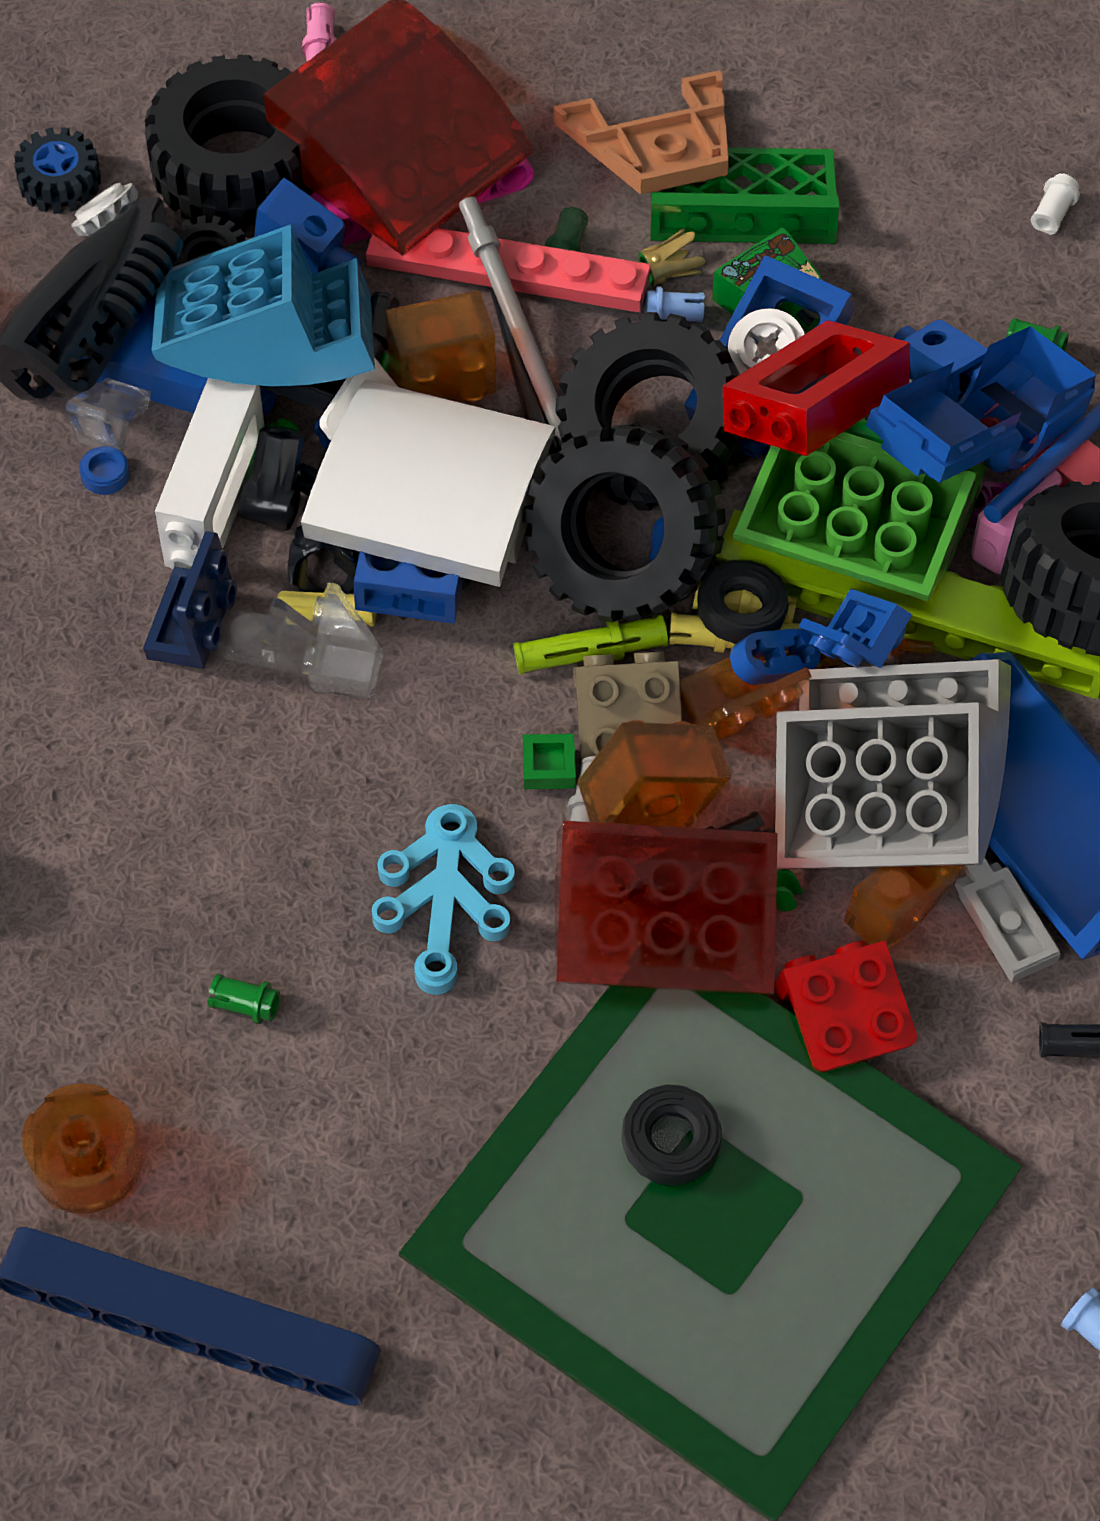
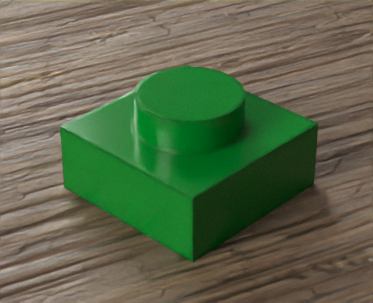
[523,733,576,790]

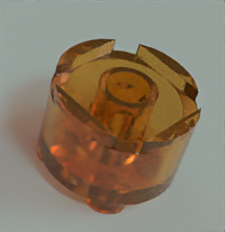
[22,1083,142,1214]

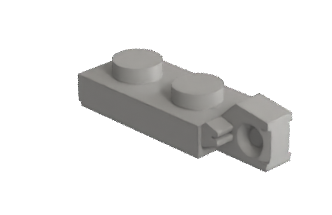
[953,858,1060,983]

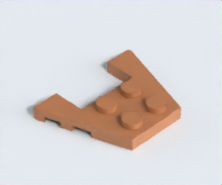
[553,70,728,195]

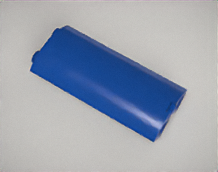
[969,652,1100,960]

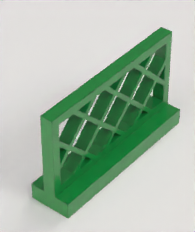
[650,147,839,244]

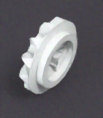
[71,183,138,236]
[728,309,804,374]

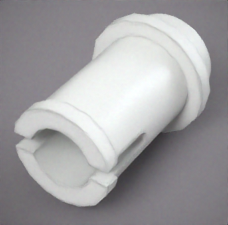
[1030,174,1080,235]

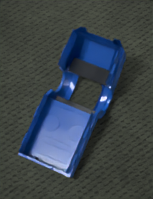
[865,326,1096,483]

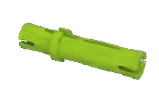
[513,614,668,675]

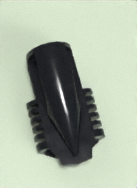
[0,197,185,401]

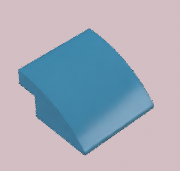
[152,224,375,386]

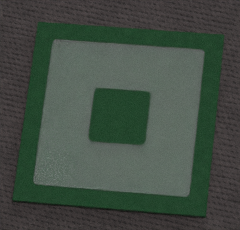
[399,925,1022,1521]

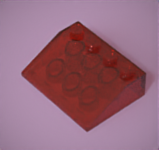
[555,820,778,995]

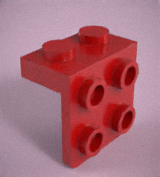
[774,941,917,1072]

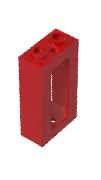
[723,320,910,456]

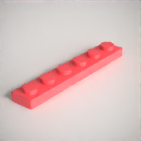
[366,218,651,313]

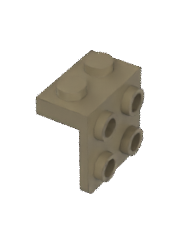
[573,652,683,769]

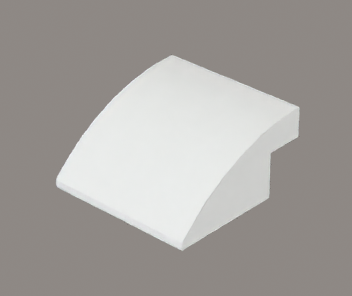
[301,380,555,587]

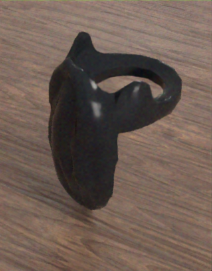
[287,525,358,594]

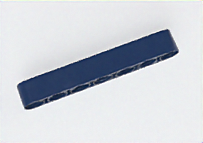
[0,1227,381,1406]

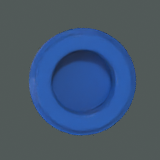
[79,446,130,495]

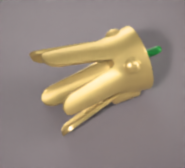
[638,228,705,287]

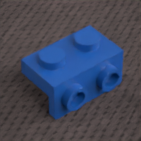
[798,589,912,668]

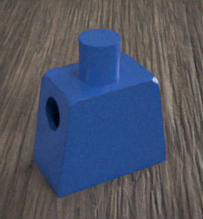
[254,178,362,274]
[893,320,987,403]

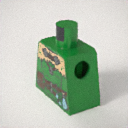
[712,227,822,334]

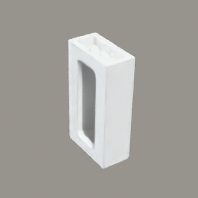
[155,378,265,569]

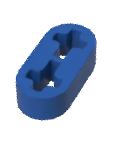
[730,629,820,685]

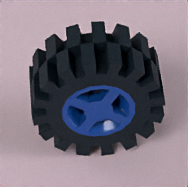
[14,127,101,214]

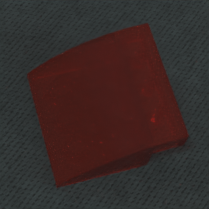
[263,0,533,256]

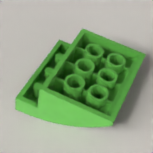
[733,432,986,601]

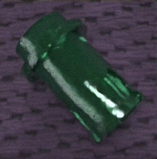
[544,206,589,252]

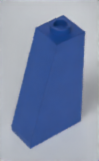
[82,296,276,418]

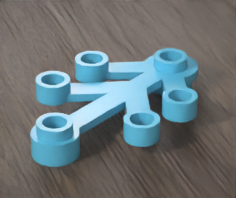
[372,804,515,995]

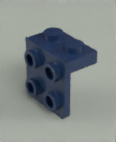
[143,531,237,669]

